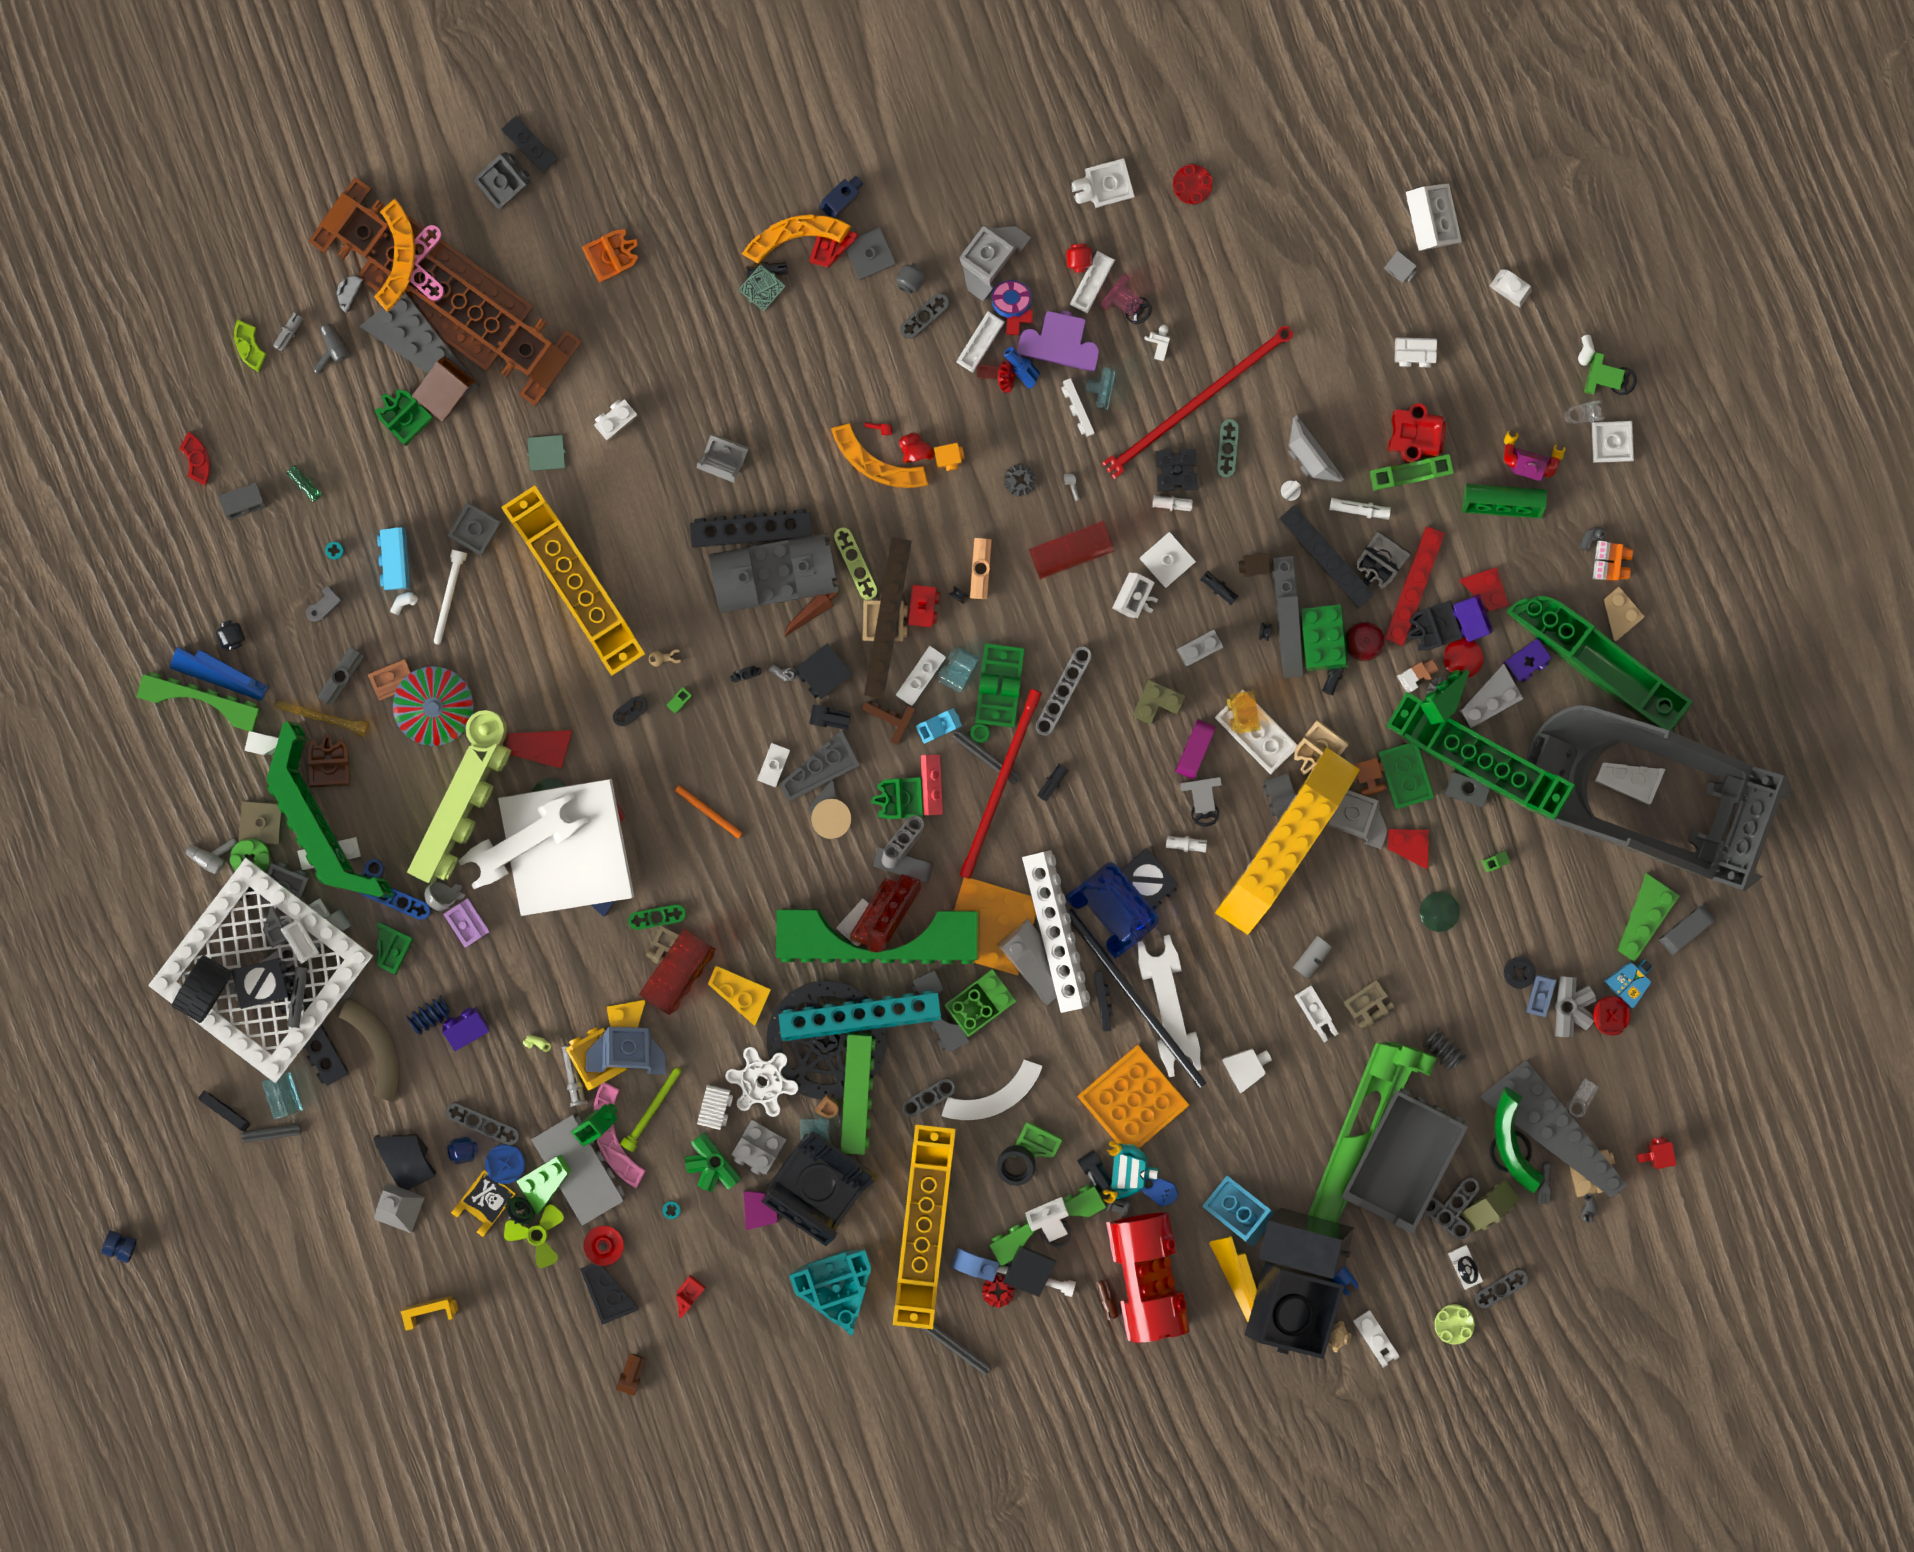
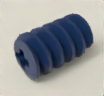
[406,995,450,1035]

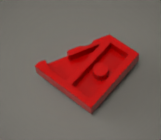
[809,231,859,268]
[1459,567,1509,612]

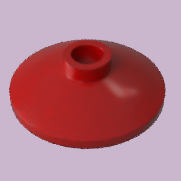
[583,1226,624,1266]

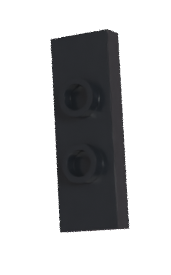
[501,116,558,173]
[1094,971,1113,1032]

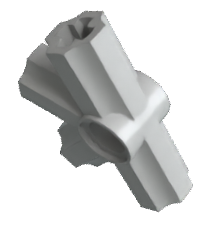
[1555,976,1597,1037]

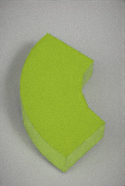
[234,319,267,372]

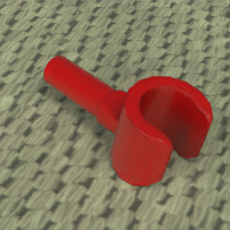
[864,422,892,436]

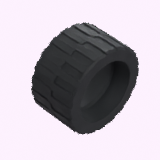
[172,955,232,1023]

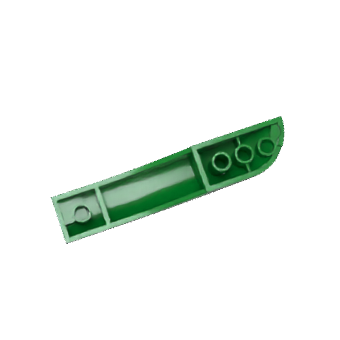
[1506,596,1693,732]

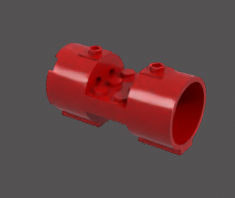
[1106,1212,1190,1343]

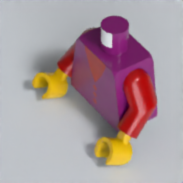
[1504,431,1565,481]

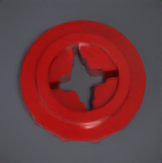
[998,361,1015,393]
[982,1275,1014,1308]

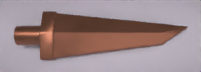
[783,592,838,638]

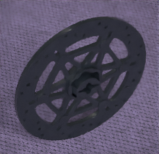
[766,980,887,1099]

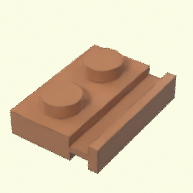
[368,659,411,701]

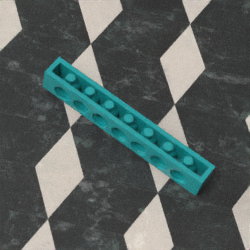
[778,991,942,1041]

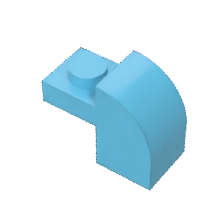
[916,708,962,744]

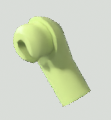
[523,1035,551,1052]

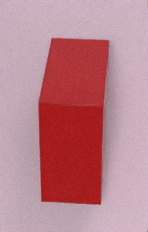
[1006,310,1033,336]

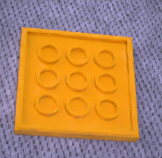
[1077,1044,1190,1148]

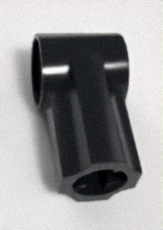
[809,705,851,730]
[1077,1150,1112,1192]

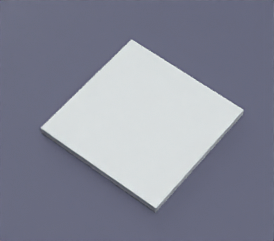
[498,779,634,916]

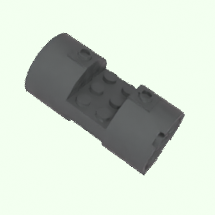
[709,533,839,613]

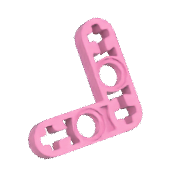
[410,225,444,301]

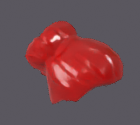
[899,432,935,463]

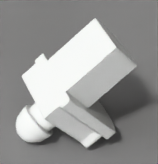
[1144,325,1170,361]

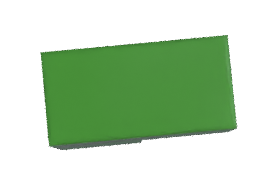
[666,687,693,714]
[1481,851,1510,872]

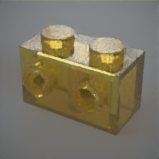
[1226,690,1260,734]

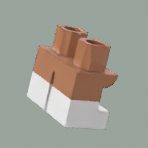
[1397,660,1438,692]

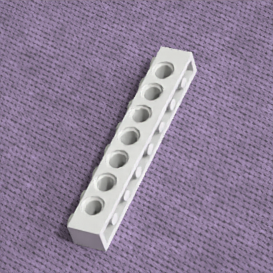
[1022,850,1090,1013]

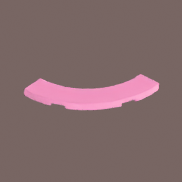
[594,1082,646,1188]

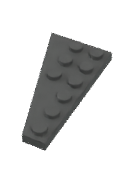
[360,290,480,398]

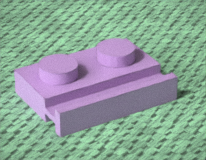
[443,898,490,948]

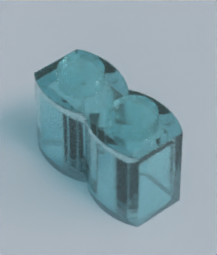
[937,647,979,693]

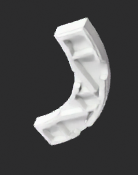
[941,1059,1043,1120]

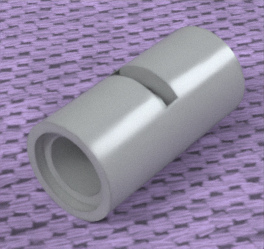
[1293,936,1333,980]

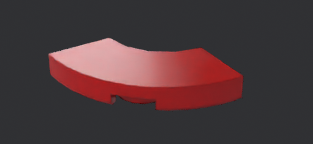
[179,432,210,486]

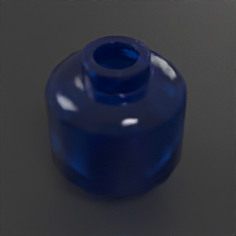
[447,1136,478,1165]

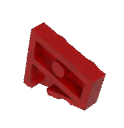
[1388,829,1429,868]

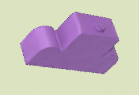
[1017,311,1099,372]

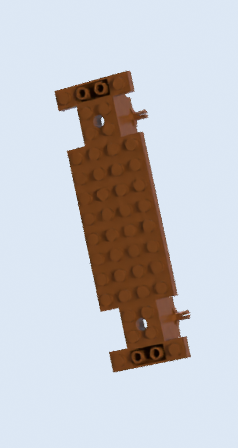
[308,177,582,407]

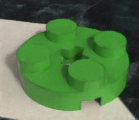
[230,838,271,872]

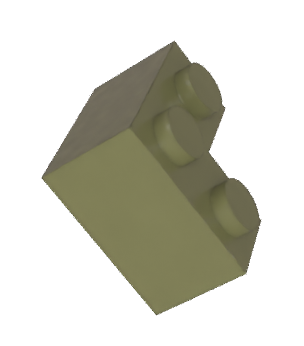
[1132,680,1185,725]
[1461,1179,1520,1232]

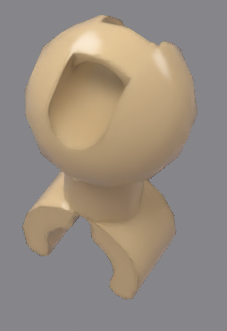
[649,649,681,667]

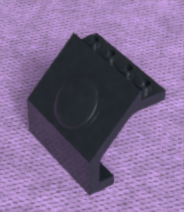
[761,1131,877,1246]

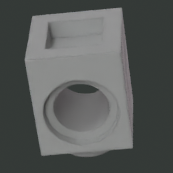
[1384,251,1416,283]

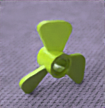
[504,1204,564,1268]

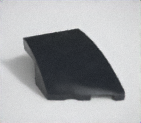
[373,1134,437,1190]

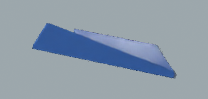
[170,647,269,700]

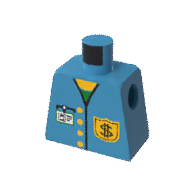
[1604,959,1653,1008]

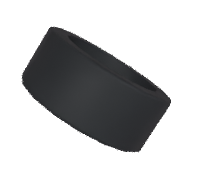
[997,1145,1036,1186]

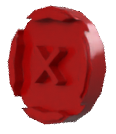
[1593,995,1631,1036]

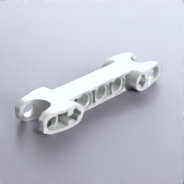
[458,793,589,889]
[1137,935,1201,1077]

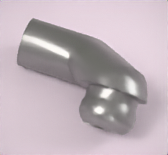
[769,663,797,682]

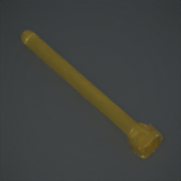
[274,701,369,737]

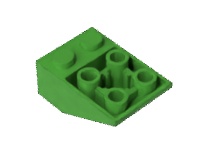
[944,969,1016,1037]

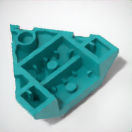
[789,1249,871,1336]

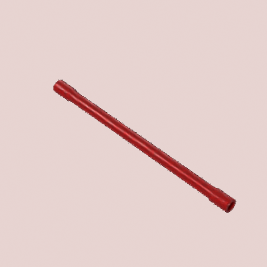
[959,689,1042,879]

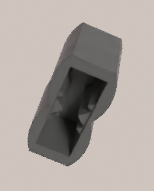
[1262,773,1295,819]

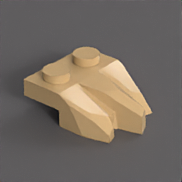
[1294,719,1349,775]

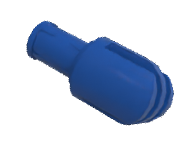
[1003,347,1040,388]

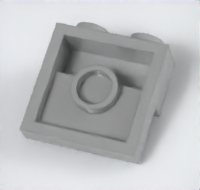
[731,1119,787,1176]

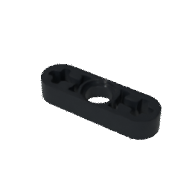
[198,1090,251,1132]

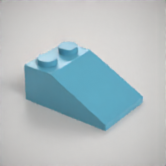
[1202,1176,1275,1247]

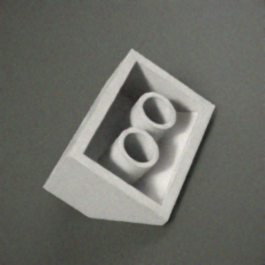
[1406,183,1462,251]

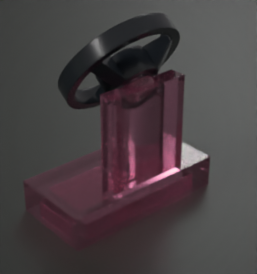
[1099,273,1152,324]

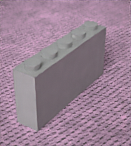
[531,1114,626,1226]

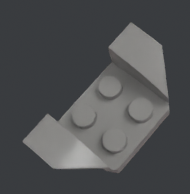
[959,226,1031,302]
[1326,790,1388,849]

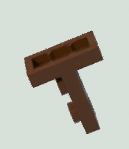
[862,701,915,745]

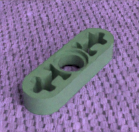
[1217,419,1239,478]

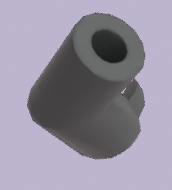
[1579,527,1607,551]
[1581,1193,1598,1223]

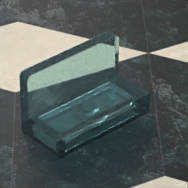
[262,1072,303,1119]

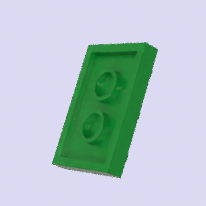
[1378,742,1434,810]

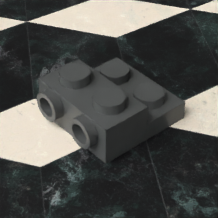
[473,152,531,210]
[256,861,310,910]

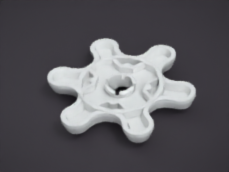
[725,1047,798,1117]

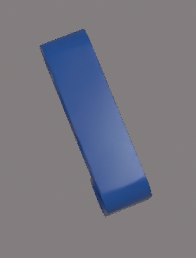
[359,859,432,920]

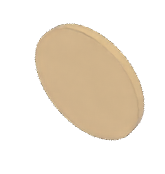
[811,799,851,839]

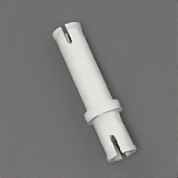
[1329,497,1391,520]

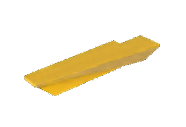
[1209,1235,1257,1321]

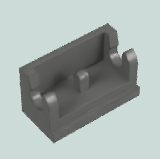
[219,483,267,521]

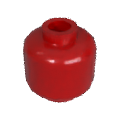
[1066,244,1093,273]

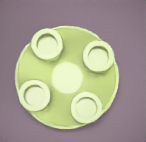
[1435,1304,1475,1344]

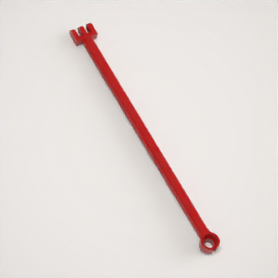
[1101,326,1293,479]

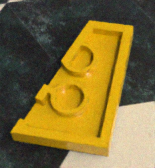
[708,966,771,1026]

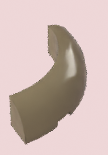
[339,998,399,1101]

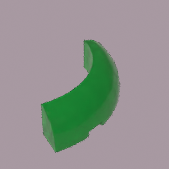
[1494,1086,1545,1194]

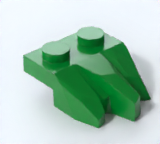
[375,389,434,446]
[871,777,925,819]

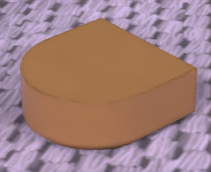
[815,1094,839,1119]

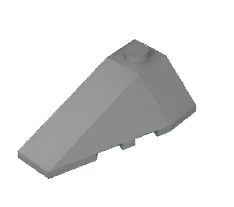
[997,919,1057,1005]

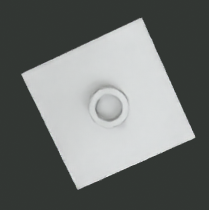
[1591,421,1634,463]
[1139,532,1196,588]

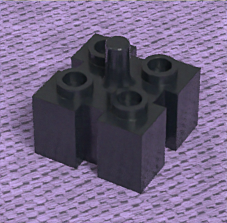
[1155,449,1198,492]

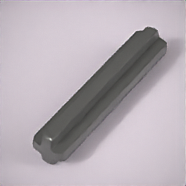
[241,1124,301,1143]

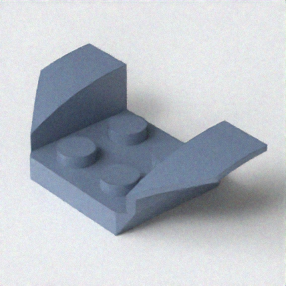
[586,1027,666,1075]

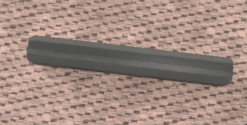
[953,729,1020,784]
[923,1323,991,1375]

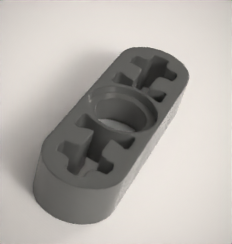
[900,294,949,339]
[1474,1269,1528,1308]

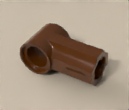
[616,1353,646,1396]

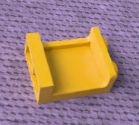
[565,1027,627,1091]
[401,1296,458,1331]

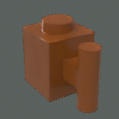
[1353,758,1386,796]

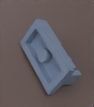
[1526,974,1556,1017]

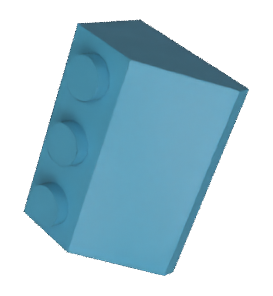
[377,527,410,591]

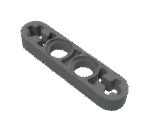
[446,1103,520,1145]

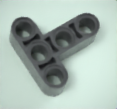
[1424,1176,1479,1240]

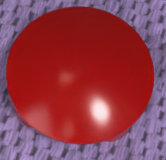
[1173,164,1213,204]
[1443,638,1483,678]

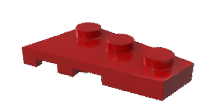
[505,730,572,769]

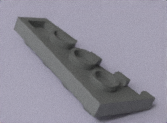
[780,730,860,802]

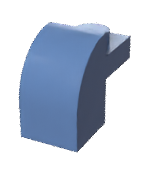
[950,1247,1000,1282]

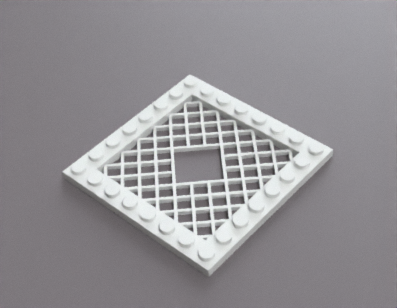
[148,858,374,1083]

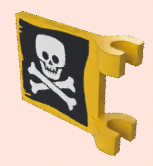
[451,1170,516,1237]

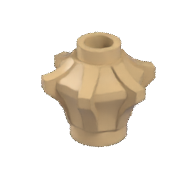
[1328,1321,1351,1352]

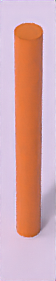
[675,785,743,839]

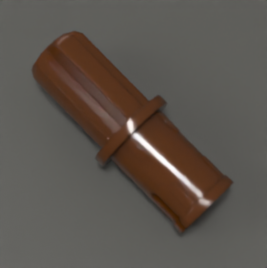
[1096,1280,1119,1320]

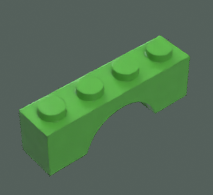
[1369,454,1454,491]

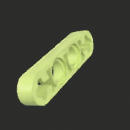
[834,528,877,600]

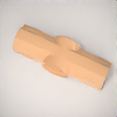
[970,538,992,599]

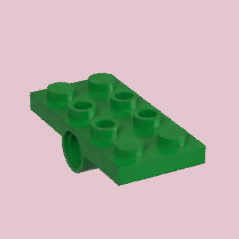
[975,643,1025,728]

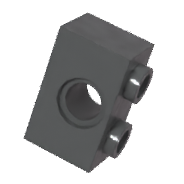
[1444,771,1490,808]

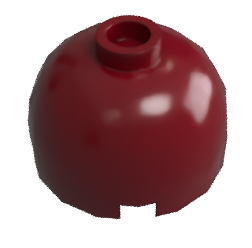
[1346,622,1385,661]

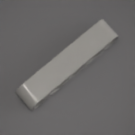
[1035,647,1091,735]

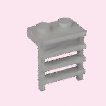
[696,433,749,483]

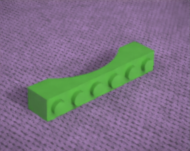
[137,672,261,732]
[989,1184,1106,1266]

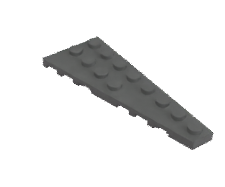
[1480,1060,1628,1198]

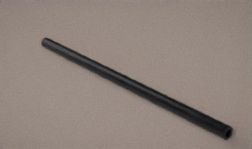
[1067,909,1207,1089]

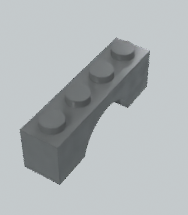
[911,970,969,1053]

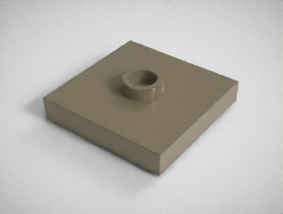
[239,801,282,844]

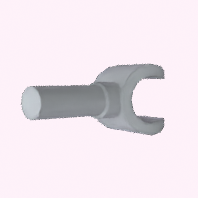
[1064,474,1080,501]

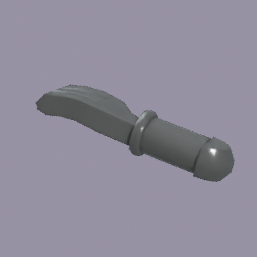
[1537,1161,1551,1204]

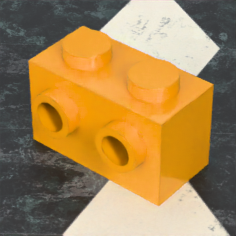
[934,443,965,471]

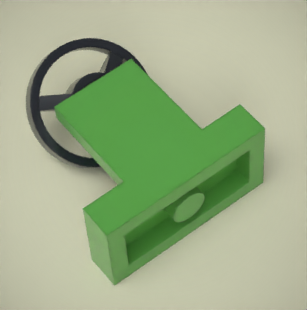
[1584,352,1637,395]

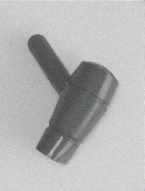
[313,324,349,374]

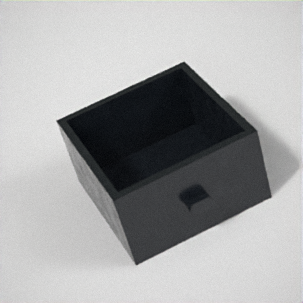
[1259,1208,1354,1279]
[1245,1262,1344,1359]

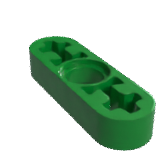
[628,904,686,930]

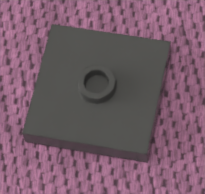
[846,227,896,280]
[447,502,502,556]

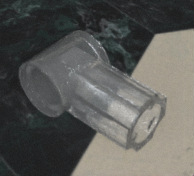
[1566,1078,1600,1117]

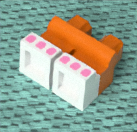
[1593,541,1633,581]

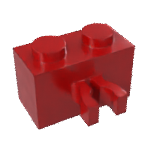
[908,585,940,628]
[1636,1136,1676,1169]

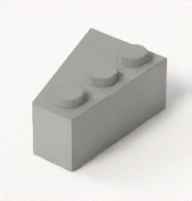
[1459,664,1523,728]

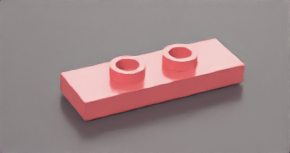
[921,754,943,815]

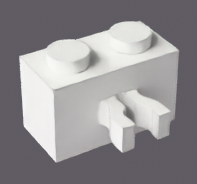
[1112,572,1158,618]

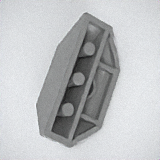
[1288,415,1344,483]

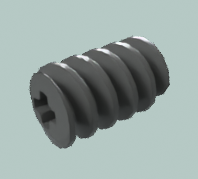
[1423,1027,1466,1071]

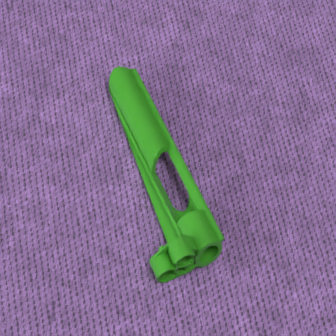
[1308,1042,1437,1223]

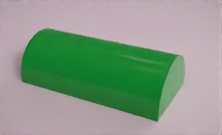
[1462,483,1547,519]

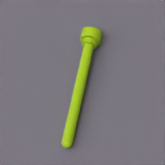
[620,1067,681,1152]

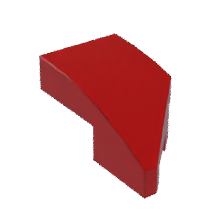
[676,1274,706,1318]

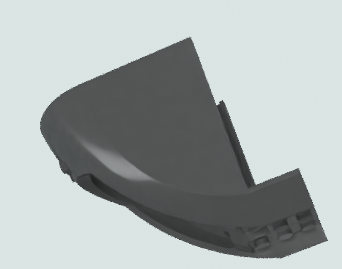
[1525,705,1791,891]

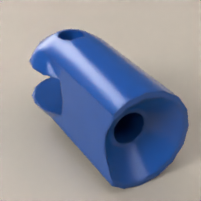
[1331,1266,1359,1296]

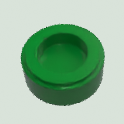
[970,723,990,743]

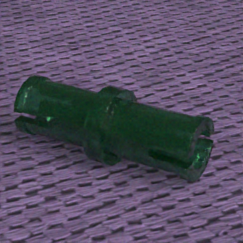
[286,465,322,503]

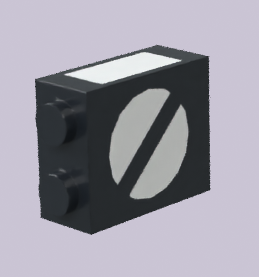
[1116,848,1178,911]
[231,958,292,1009]

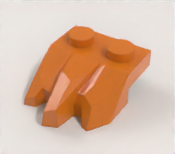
[582,229,638,283]

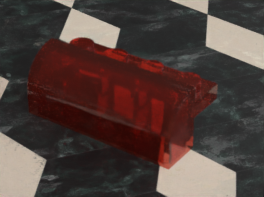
[1028,521,1115,580]
[850,874,921,952]
[639,928,716,1015]

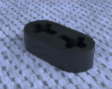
[613,696,647,726]

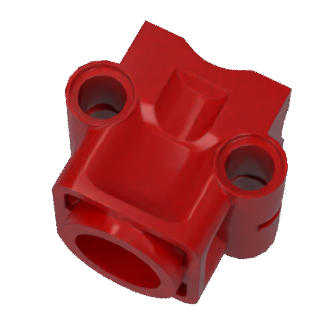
[1387,403,1446,463]

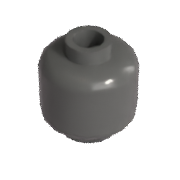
[896,263,926,294]

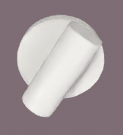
[1281,480,1301,501]

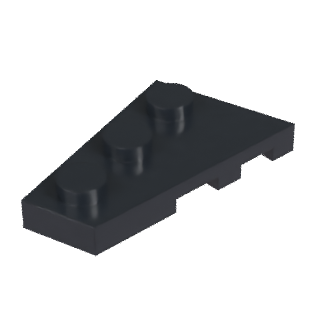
[580,1263,639,1325]

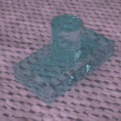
[1086,367,1115,410]

